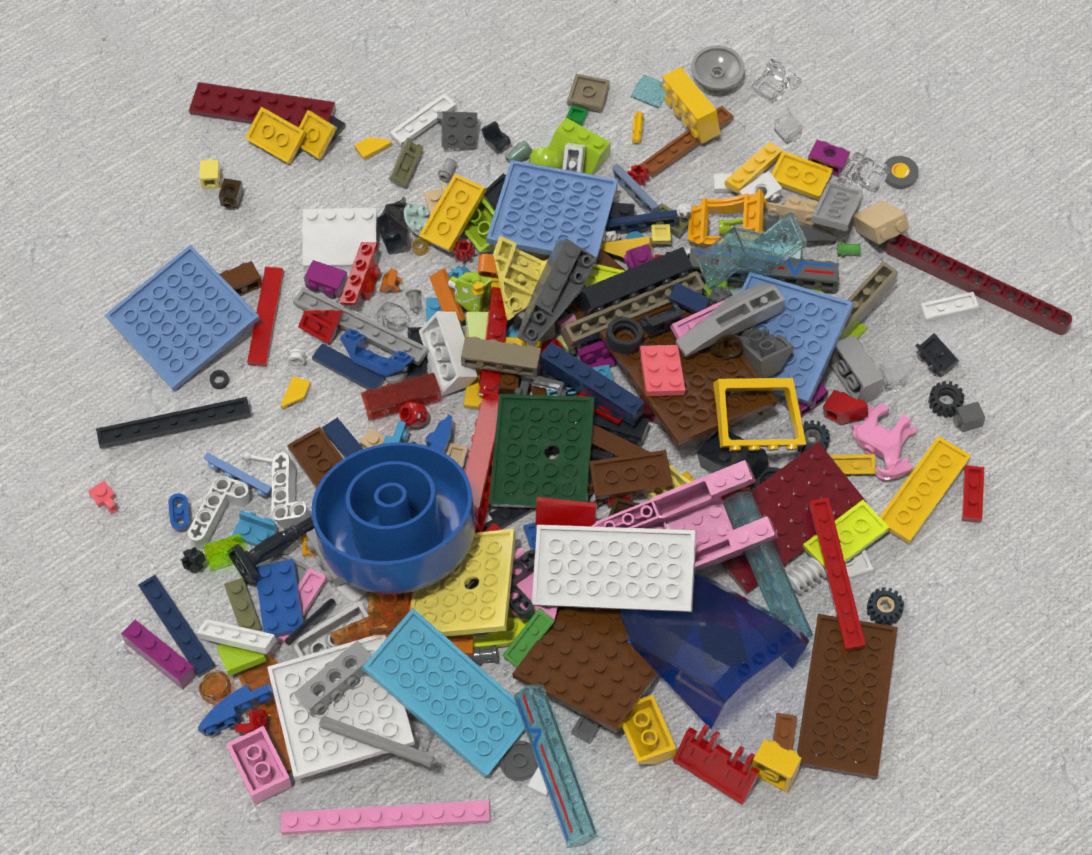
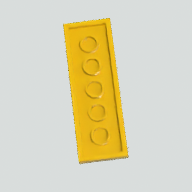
[880,436,971,544]

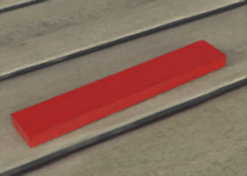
[247,267,284,367]

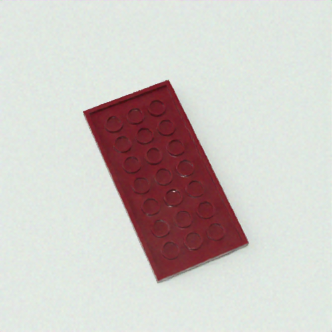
[721,442,867,595]

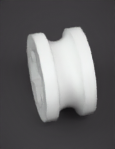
[288,349,306,366]

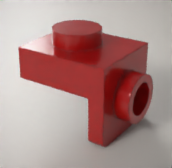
[235,710,267,735]

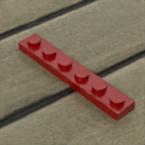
[478,287,507,396]

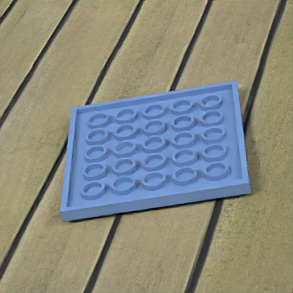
[486,160,618,264]
[104,244,260,391]
[740,272,854,404]

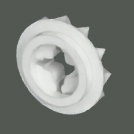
[602,231,620,242]

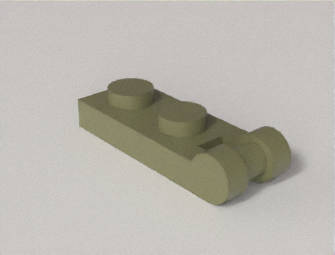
[388,137,423,188]

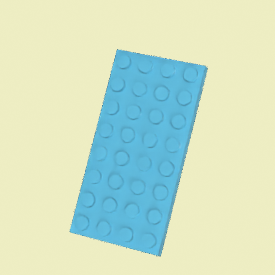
[361,608,535,778]

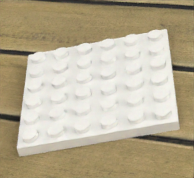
[267,632,415,780]

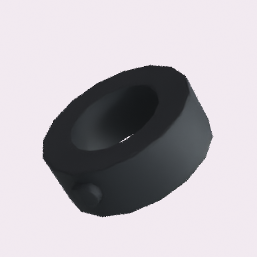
[209,370,229,389]

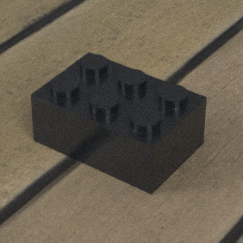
[697,429,769,488]

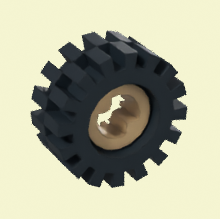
[866,587,904,626]

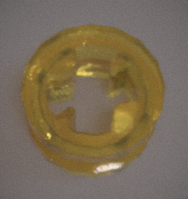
[412,237,429,256]

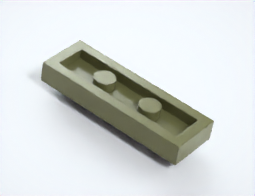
[224,578,261,631]

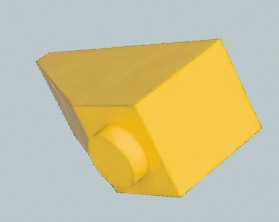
[600,236,654,258]

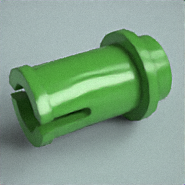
[837,242,861,256]

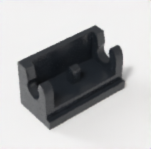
[639,303,685,338]

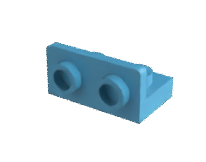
[232,511,278,546]

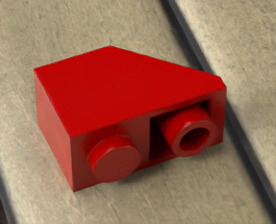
[823,390,869,424]

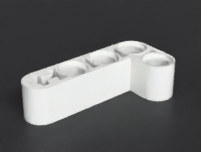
[271,453,312,528]
[188,476,251,549]

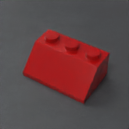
[535,497,597,531]

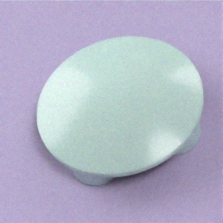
[404,203,430,235]

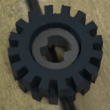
[794,420,830,453]

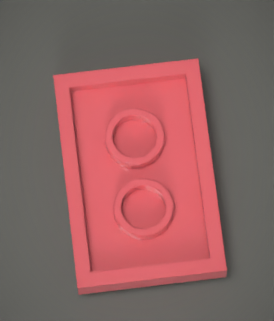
[639,345,685,396]

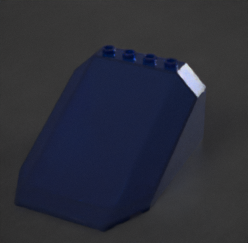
[618,572,810,729]

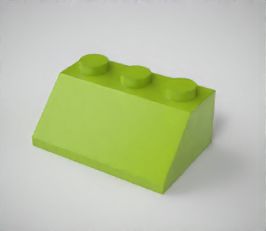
[548,118,611,175]
[463,196,495,254]

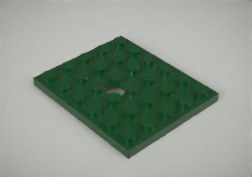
[489,394,595,508]

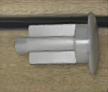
[405,289,422,313]

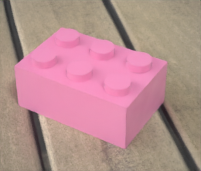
[226,726,292,805]

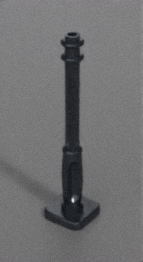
[227,516,314,585]

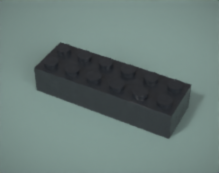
[576,247,693,317]

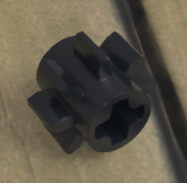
[180,547,206,573]

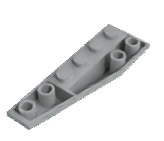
[676,282,785,357]

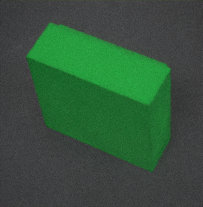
[566,105,588,127]

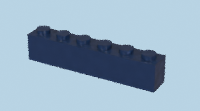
[540,342,645,426]

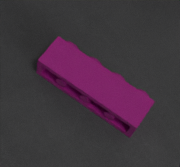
[121,619,197,690]

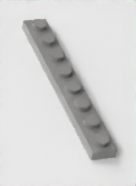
[293,287,429,366]

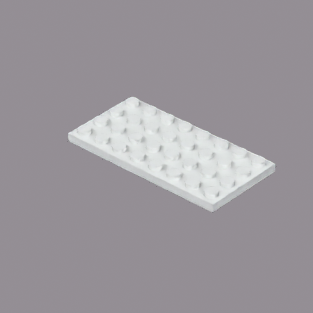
[532,525,697,612]

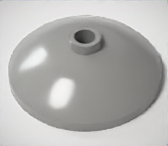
[691,45,744,90]

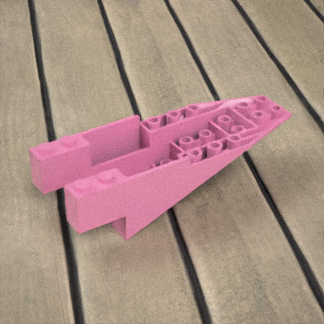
[591,460,778,572]

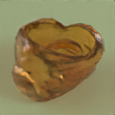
[199,670,232,706]

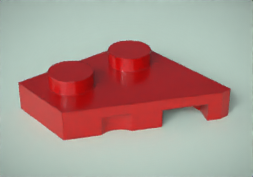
[298,309,344,344]

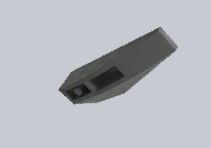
[517,239,597,346]

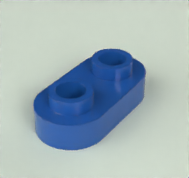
[168,493,190,531]

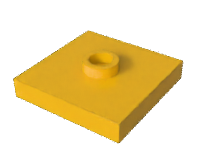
[299,110,337,159]

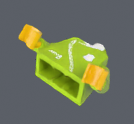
[448,271,492,312]

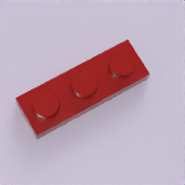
[962,465,985,522]

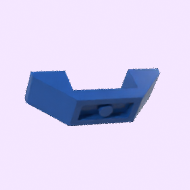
[340,329,415,377]

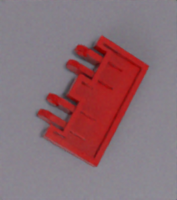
[673,724,760,805]

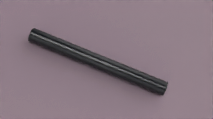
[285,598,336,645]

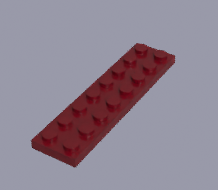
[189,82,335,127]

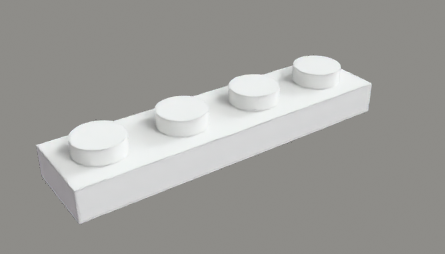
[390,93,456,147]
[196,619,276,654]

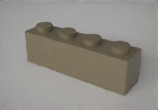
[461,337,541,378]

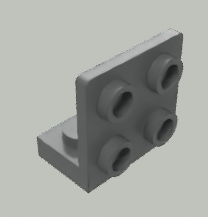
[437,111,477,149]

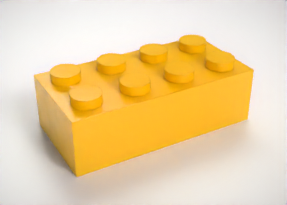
[662,67,720,143]

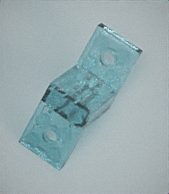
[696,212,808,289]

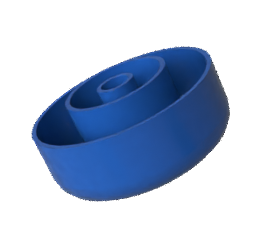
[311,442,476,594]

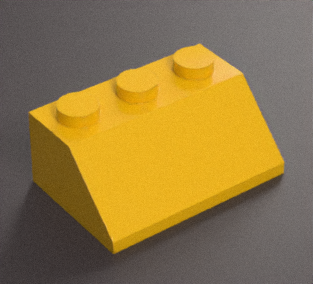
[622,695,676,764]

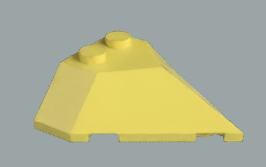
[493,236,548,321]

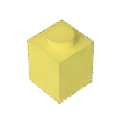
[199,159,221,189]

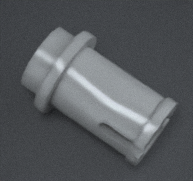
[438,158,457,182]

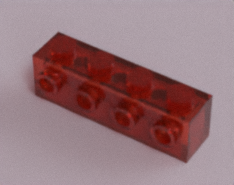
[361,373,441,421]

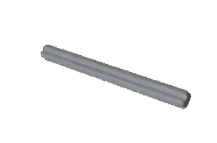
[319,716,434,767]

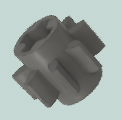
[709,286,732,305]

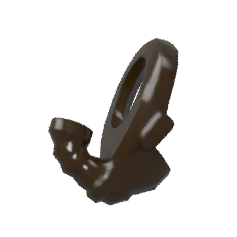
[710,335,743,359]

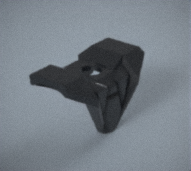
[377,197,408,255]

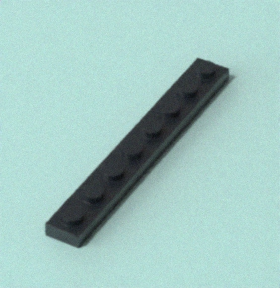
[96,397,251,448]

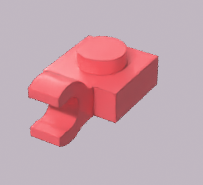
[88,481,118,514]

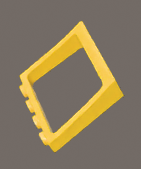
[713,378,806,451]

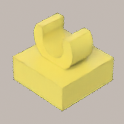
[651,224,671,244]

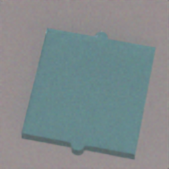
[631,75,666,109]

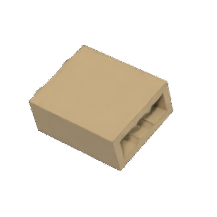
[853,201,910,244]

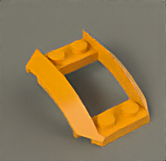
[688,189,767,245]

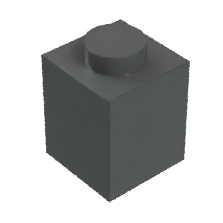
[953,402,986,433]

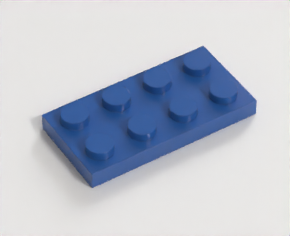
[255,559,304,637]

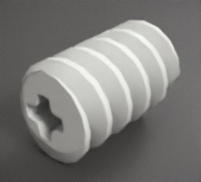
[781,558,827,597]

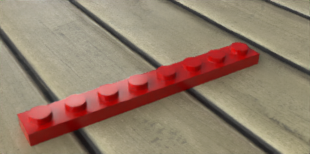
[809,497,866,651]

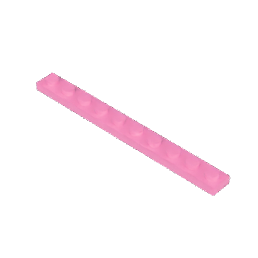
[281,800,490,835]

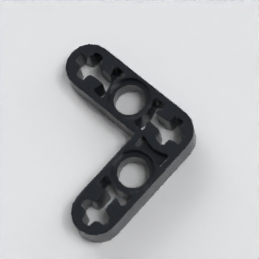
[509,549,535,619]

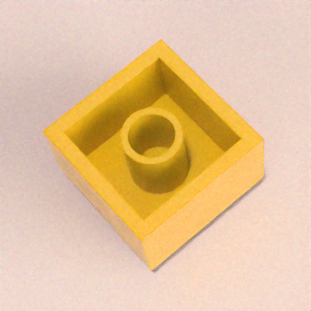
[752,739,802,793]

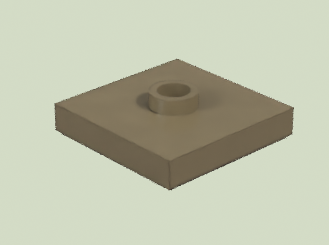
[567,73,610,112]

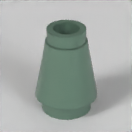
[505,140,532,164]

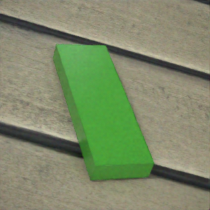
[502,608,555,667]

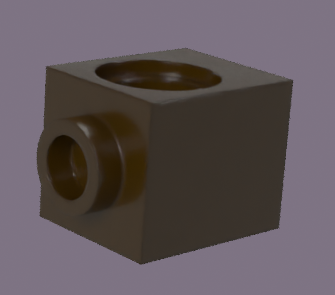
[219,178,244,209]

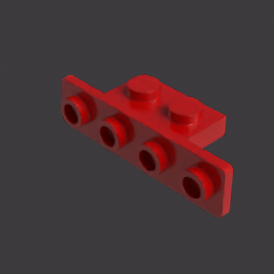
[339,242,380,305]

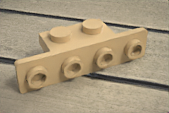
[764,197,836,233]

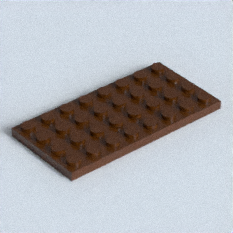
[797,614,898,779]

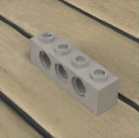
[294,640,372,717]

